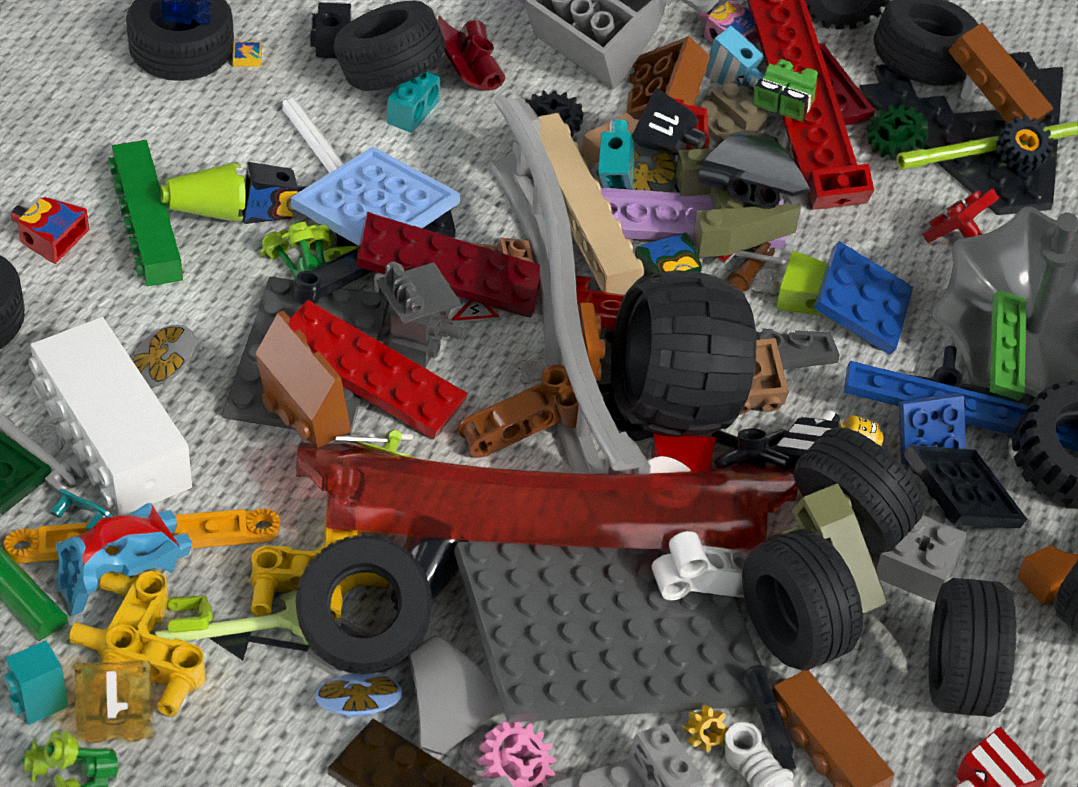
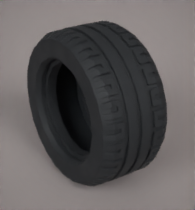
[928,578,1016,717]

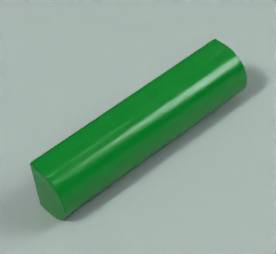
[0,545,69,641]

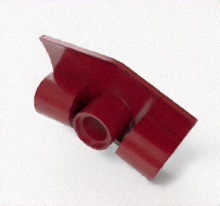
[438,15,505,90]

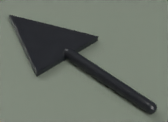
[209,631,310,661]

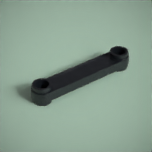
[294,247,373,304]

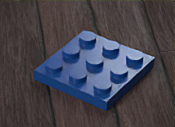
[814,241,913,354]

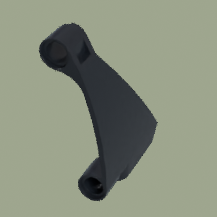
[698,130,810,209]

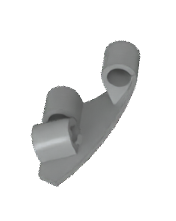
[407,635,503,755]

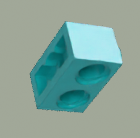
[387,71,440,133]

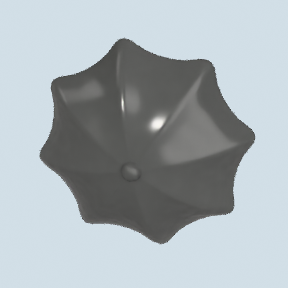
[931,206,1078,397]

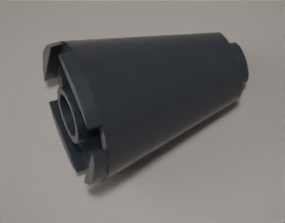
[391,517,469,611]

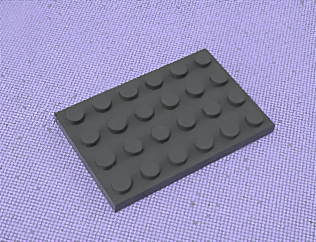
[223,276,389,436]

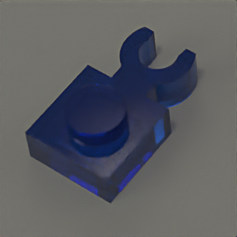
[161,0,212,24]

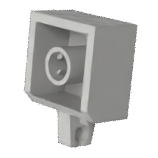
[876,505,967,603]

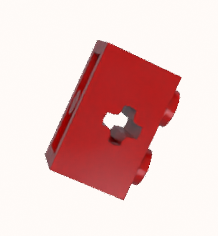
[807,163,874,210]

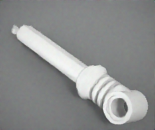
[725,722,794,787]

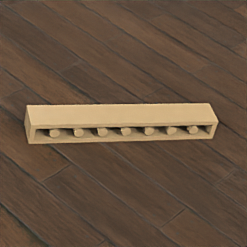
[538,113,644,294]

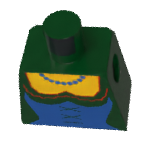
[635,232,702,277]

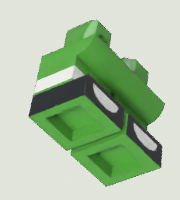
[753,59,817,122]

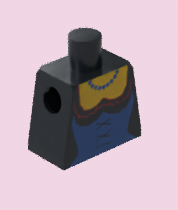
[241,162,310,224]

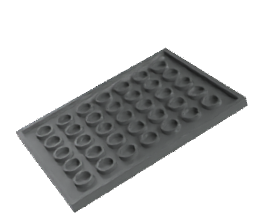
[454,534,762,723]

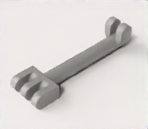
[0,413,86,496]

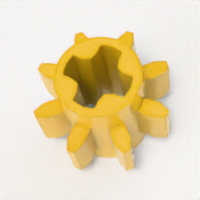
[682,705,729,753]

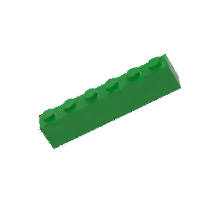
[108,140,183,287]

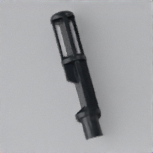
[745,665,796,771]

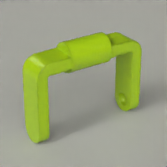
[168,595,213,633]

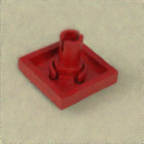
[922,188,999,243]

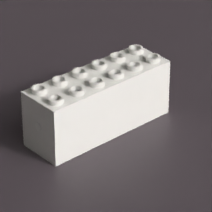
[29,317,192,516]

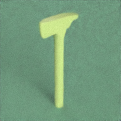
[155,590,308,645]

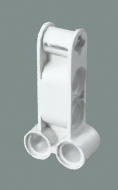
[652,531,750,600]

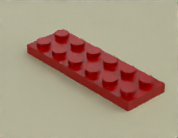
[289,300,468,440]

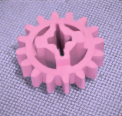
[477,721,556,787]

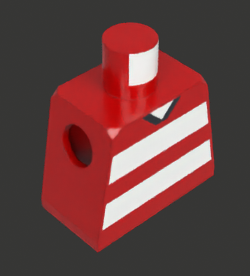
[954,726,1046,787]

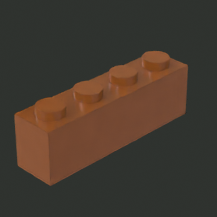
[948,22,1053,124]
[772,670,895,787]

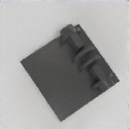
[377,262,461,324]

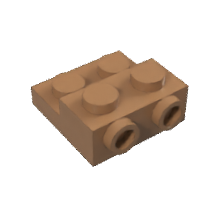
[740,338,789,415]

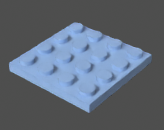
[291,146,460,246]

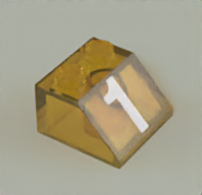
[75,661,155,743]

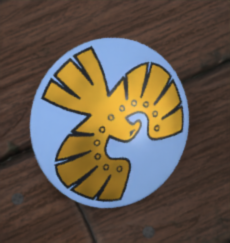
[315,674,402,718]

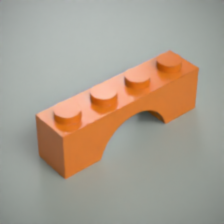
[1017,545,1078,605]

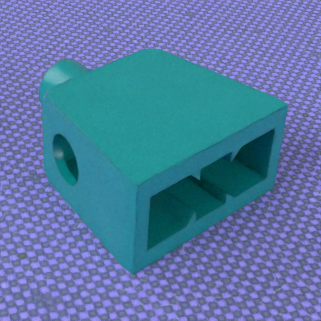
[598,119,635,190]

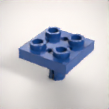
[899,393,966,466]

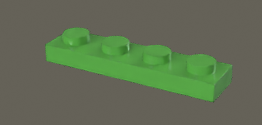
[990,290,1026,401]

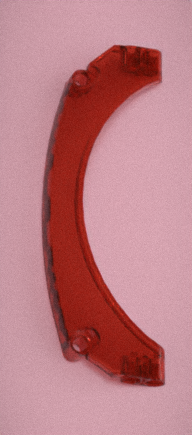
[296,442,798,550]

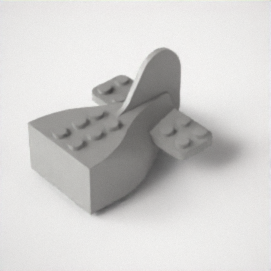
[523,0,720,90]

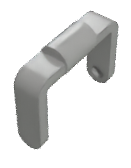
[308,618,370,678]

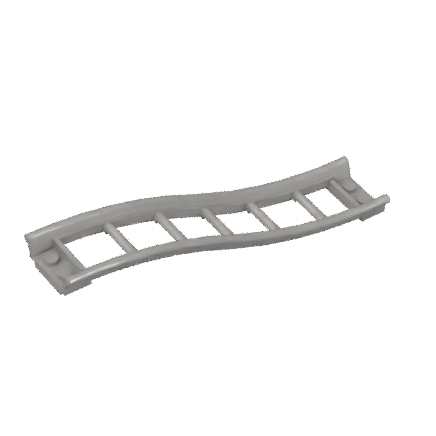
[491,95,651,535]

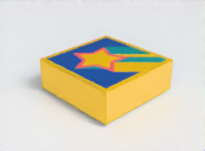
[233,41,262,67]

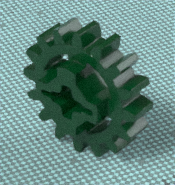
[867,104,928,160]

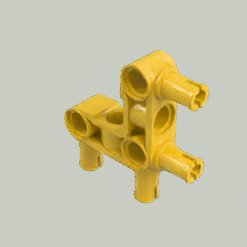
[250,497,395,620]
[69,570,206,717]

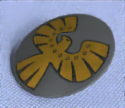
[633,141,677,192]

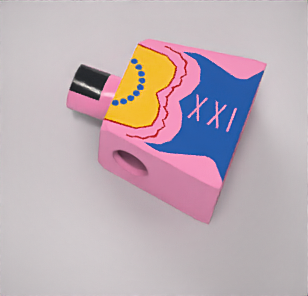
[699,1,759,45]

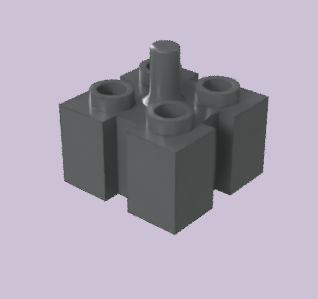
[391,283,463,368]

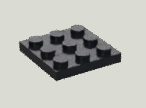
[903,445,1028,528]

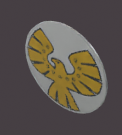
[132,324,196,388]

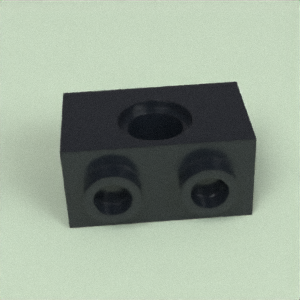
[310,2,351,59]

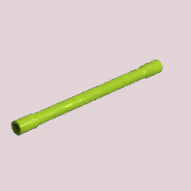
[897,120,1078,170]

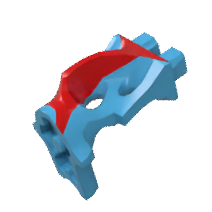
[55,503,192,617]

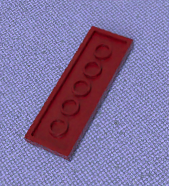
[355,212,540,318]

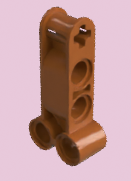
[458,364,579,458]

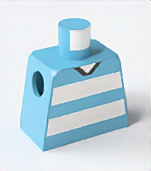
[704,26,765,88]

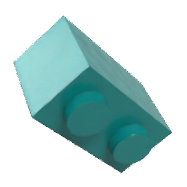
[3,640,69,725]

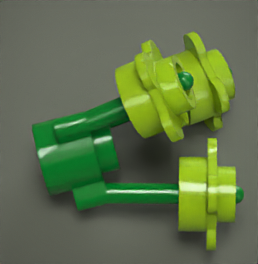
[260,222,335,279]
[20,730,118,787]

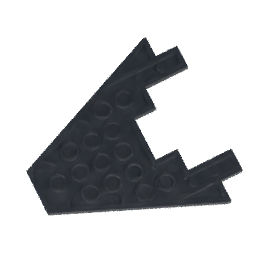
[859,52,1063,215]

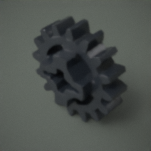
[525,90,584,137]

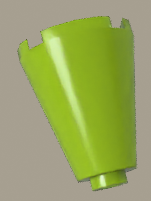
[160,162,245,222]

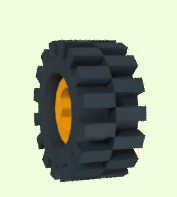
[996,116,1054,172]

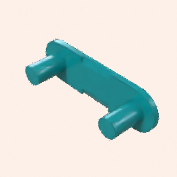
[51,488,113,531]

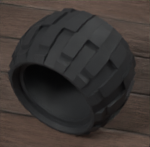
[611,270,757,437]

